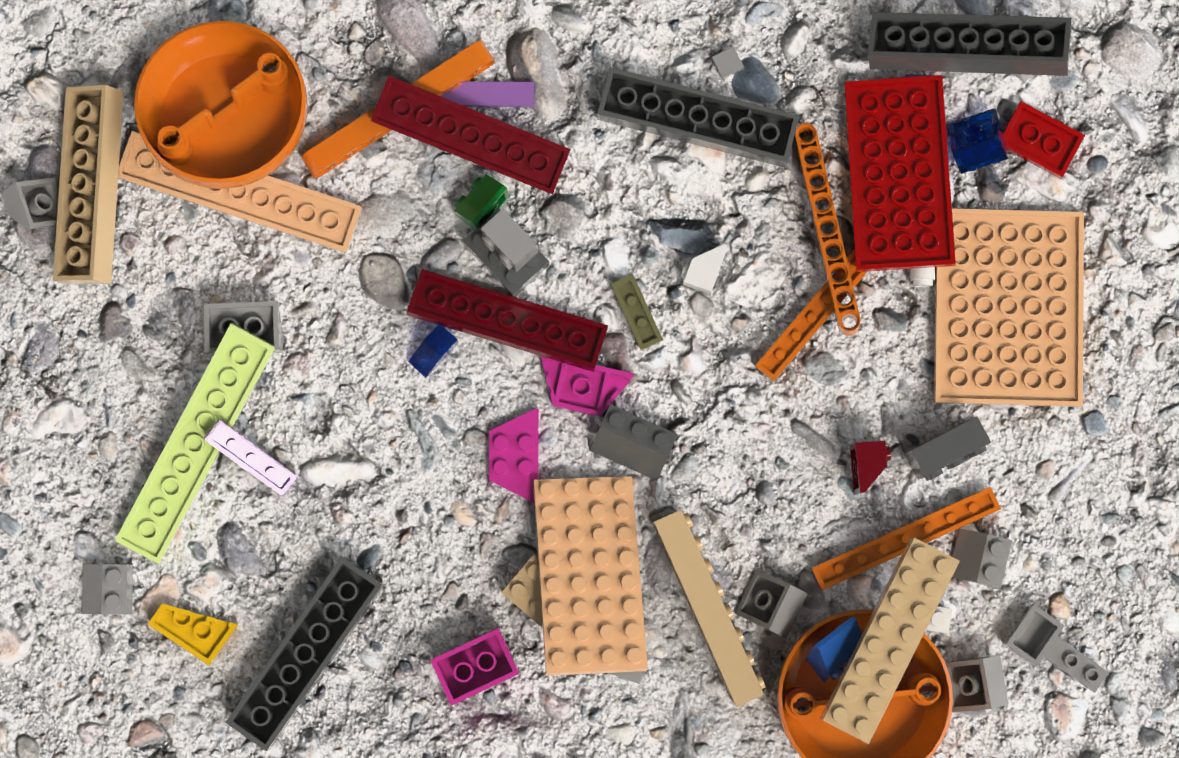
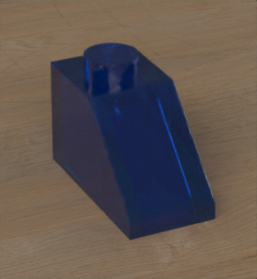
[408,323,459,378]

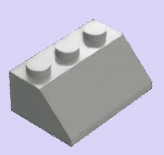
[203,301,283,356]

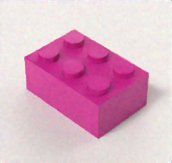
[430,627,520,706]

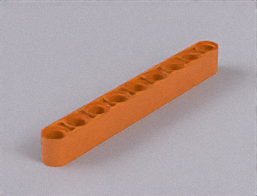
[301,40,495,178]
[795,123,860,336]

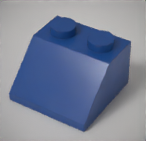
[805,616,862,682]

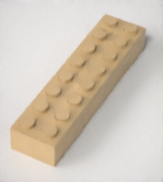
[53,85,124,285]
[653,510,766,707]
[820,537,960,744]

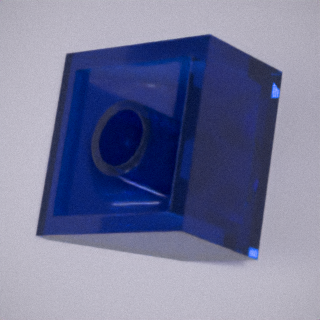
[949,108,1008,174]

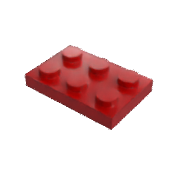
[997,101,1085,179]

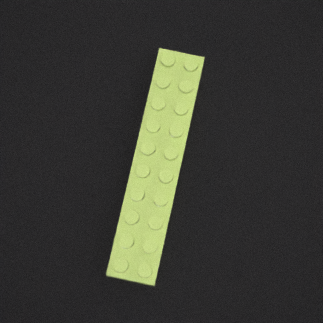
[115,323,276,564]

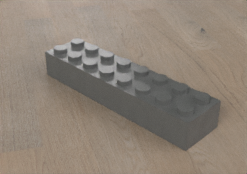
[868,12,1071,76]
[597,67,799,168]
[225,556,385,751]

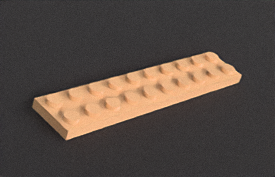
[118,131,362,253]

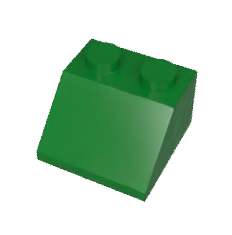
[454,174,509,230]

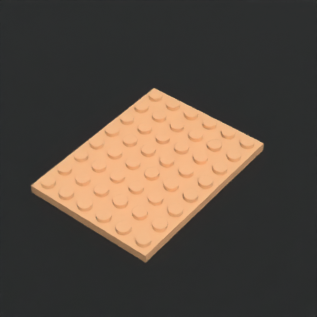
[934,209,1084,407]

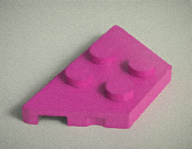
[541,356,634,417]
[489,408,539,503]

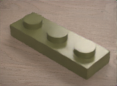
[610,274,663,351]

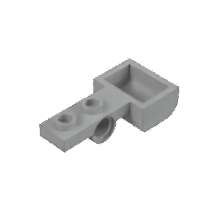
[1004,604,1109,693]

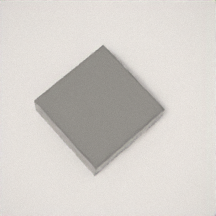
[712,46,744,80]

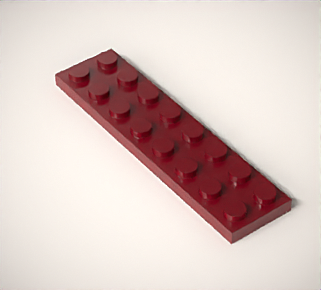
[371,76,571,195]
[406,269,609,372]

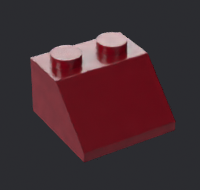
[849,440,891,495]

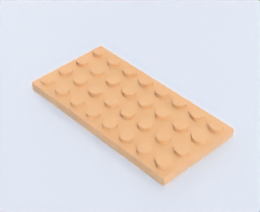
[533,476,648,676]

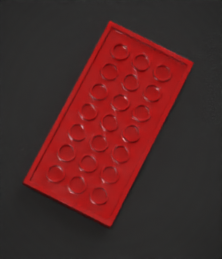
[844,75,956,272]

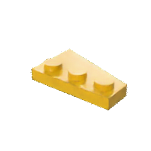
[148,603,239,666]

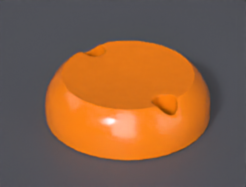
[134,21,307,189]
[777,609,953,758]

